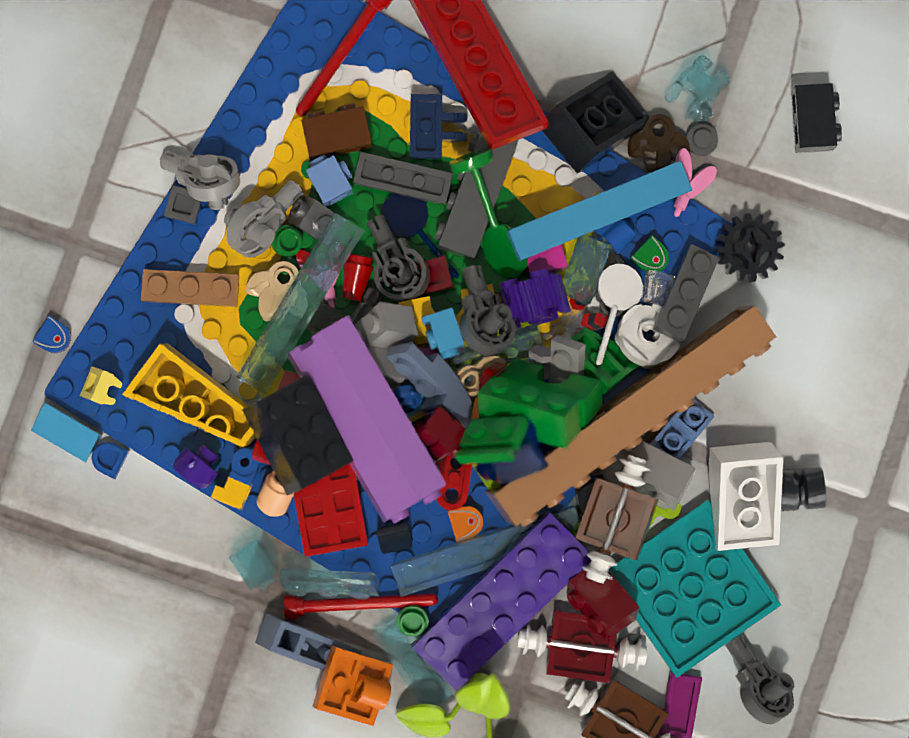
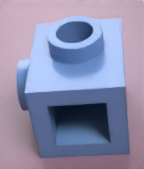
[306,155,353,207]

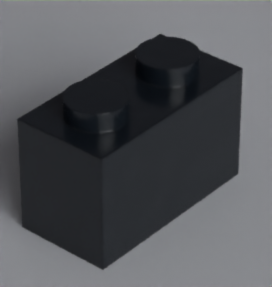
[791,83,842,153]

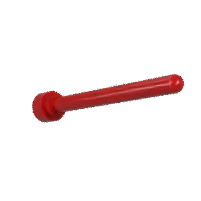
[296,0,393,117]
[284,593,438,620]

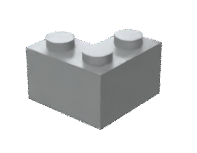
[354,302,418,390]

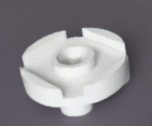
[615,304,680,369]

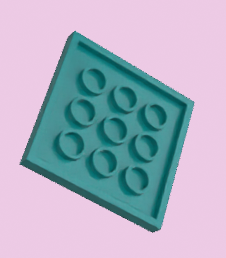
[608,500,781,678]

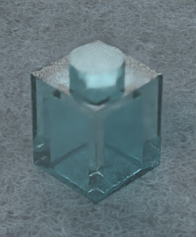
[229,540,279,591]

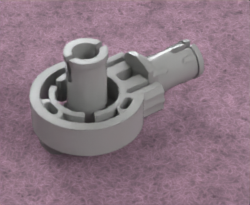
[160,150,240,210]
[224,180,304,258]

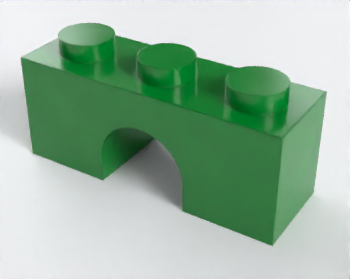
[499,359,602,428]
[478,376,581,449]

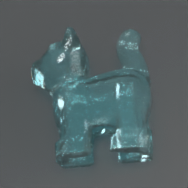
[665,55,731,122]

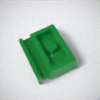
[455,415,530,464]

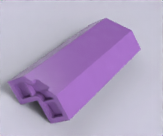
[287,316,447,524]

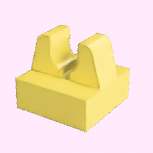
[80,367,122,405]

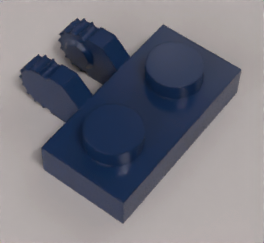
[410,94,467,159]

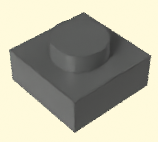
[164,185,202,225]

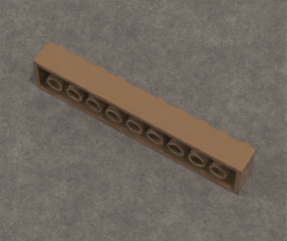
[485,305,776,527]

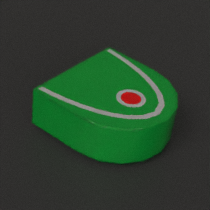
[630,235,669,274]

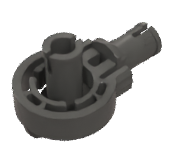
[366,215,430,302]
[459,265,516,357]
[725,635,794,725]

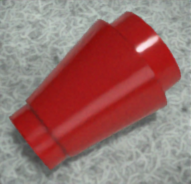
[342,253,374,301]

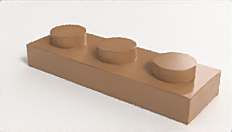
[141,269,239,307]

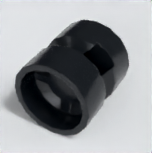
[781,467,826,512]

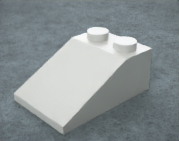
[709,442,783,551]

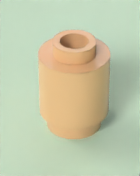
[256,470,294,516]

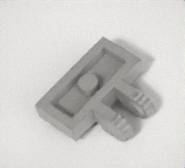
[528,335,586,384]

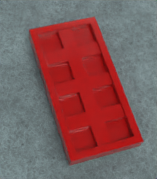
[294,464,368,557]

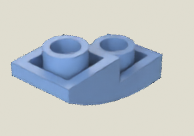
[650,398,715,459]

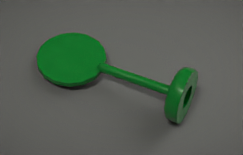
[449,148,528,278]

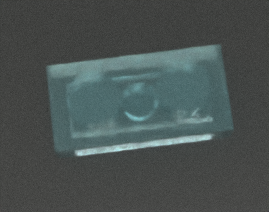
[563,234,612,304]

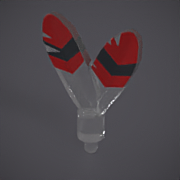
[543,285,609,340]

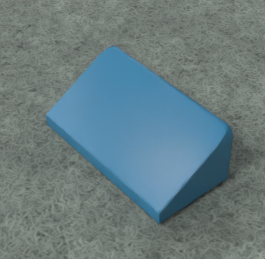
[31,403,102,463]

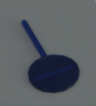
[381,194,460,279]

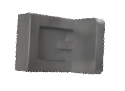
[287,195,344,246]

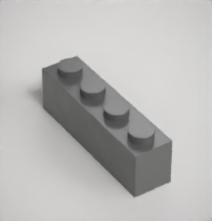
[435,132,519,262]

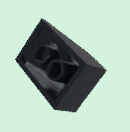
[542,71,650,174]

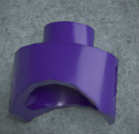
[173,444,219,489]

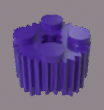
[499,269,571,330]

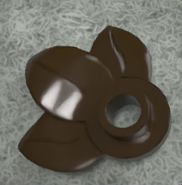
[628,114,690,173]

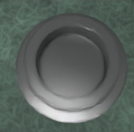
[686,124,718,156]

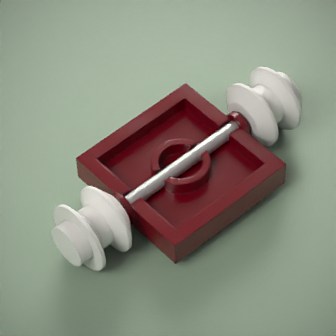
[517,610,647,683]

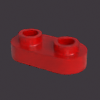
[437,451,472,511]

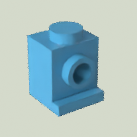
[421,308,464,360]

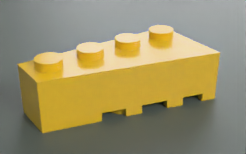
[122,343,256,447]

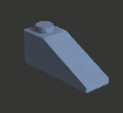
[255,613,362,671]

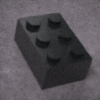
[242,375,354,496]

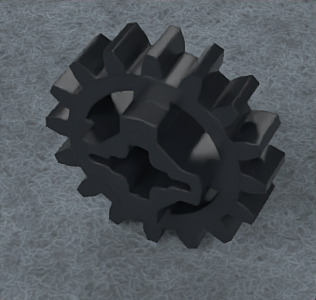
[715,213,785,282]

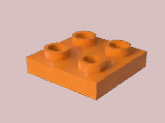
[312,645,393,726]

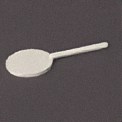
[596,263,643,365]

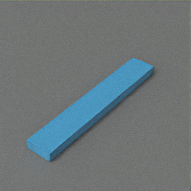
[506,161,693,262]

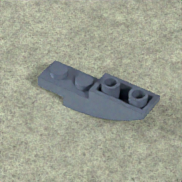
[386,342,474,428]

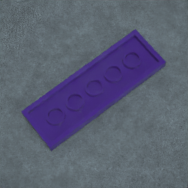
[411,511,591,691]

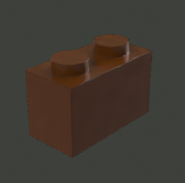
[301,103,372,162]

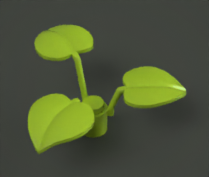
[395,673,510,738]

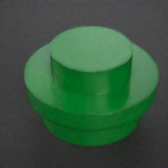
[271,225,303,257]
[397,605,429,637]

